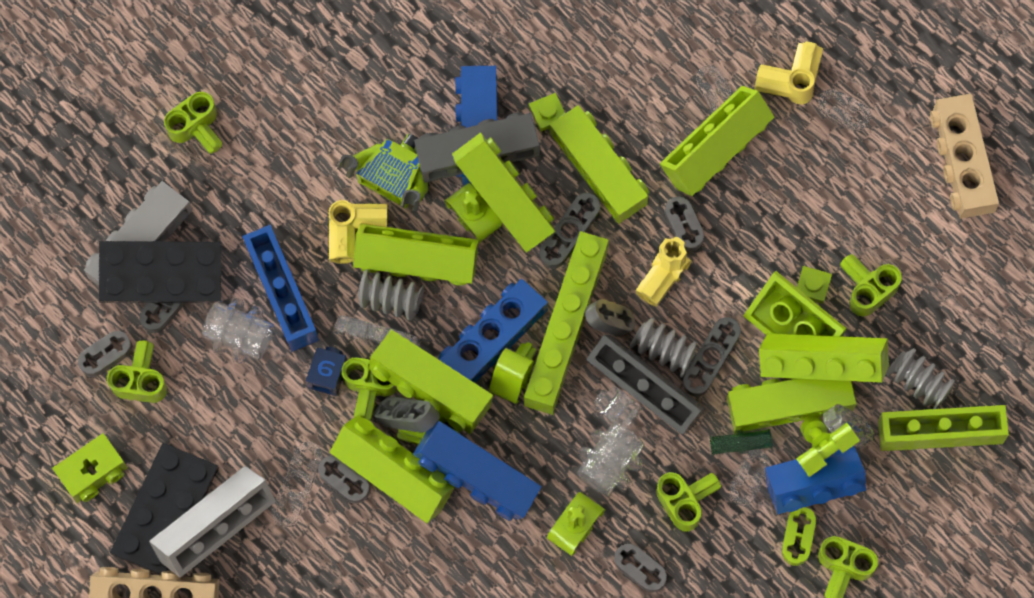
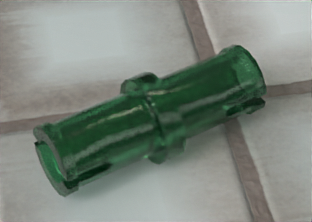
[709,429,773,456]

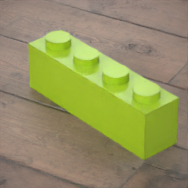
[660,86,775,196]
[549,105,649,224]
[452,132,555,253]
[353,223,479,285]
[369,329,493,435]
[759,333,889,383]
[727,378,856,434]
[878,405,1009,451]
[329,415,455,524]

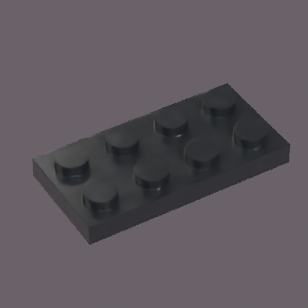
[99,241,221,303]
[110,443,219,575]

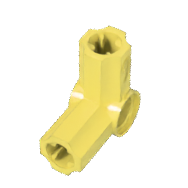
[755,41,823,105]
[329,200,387,264]
[636,237,692,307]

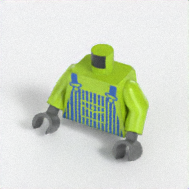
[337,134,428,212]

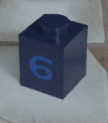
[306,347,347,397]

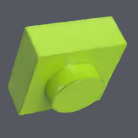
[529,93,565,132]
[797,266,832,304]

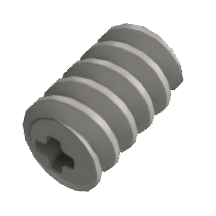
[358,270,424,321]
[629,317,697,378]
[885,348,955,409]

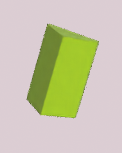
[743,271,847,337]

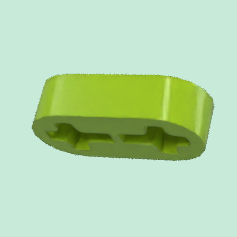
[782,507,816,566]

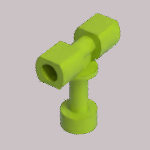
[796,416,860,477]

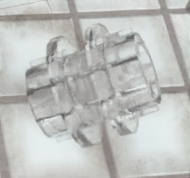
[202,298,274,364]
[577,423,645,496]

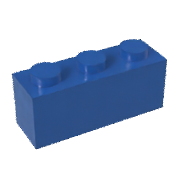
[765,446,866,515]

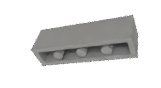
[84,181,193,286]
[149,466,276,578]

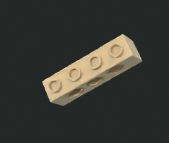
[930,94,999,219]
[89,567,220,598]

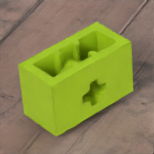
[52,433,128,503]

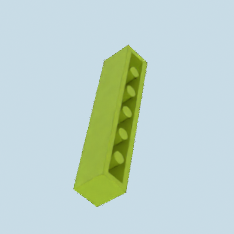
[524,231,609,415]

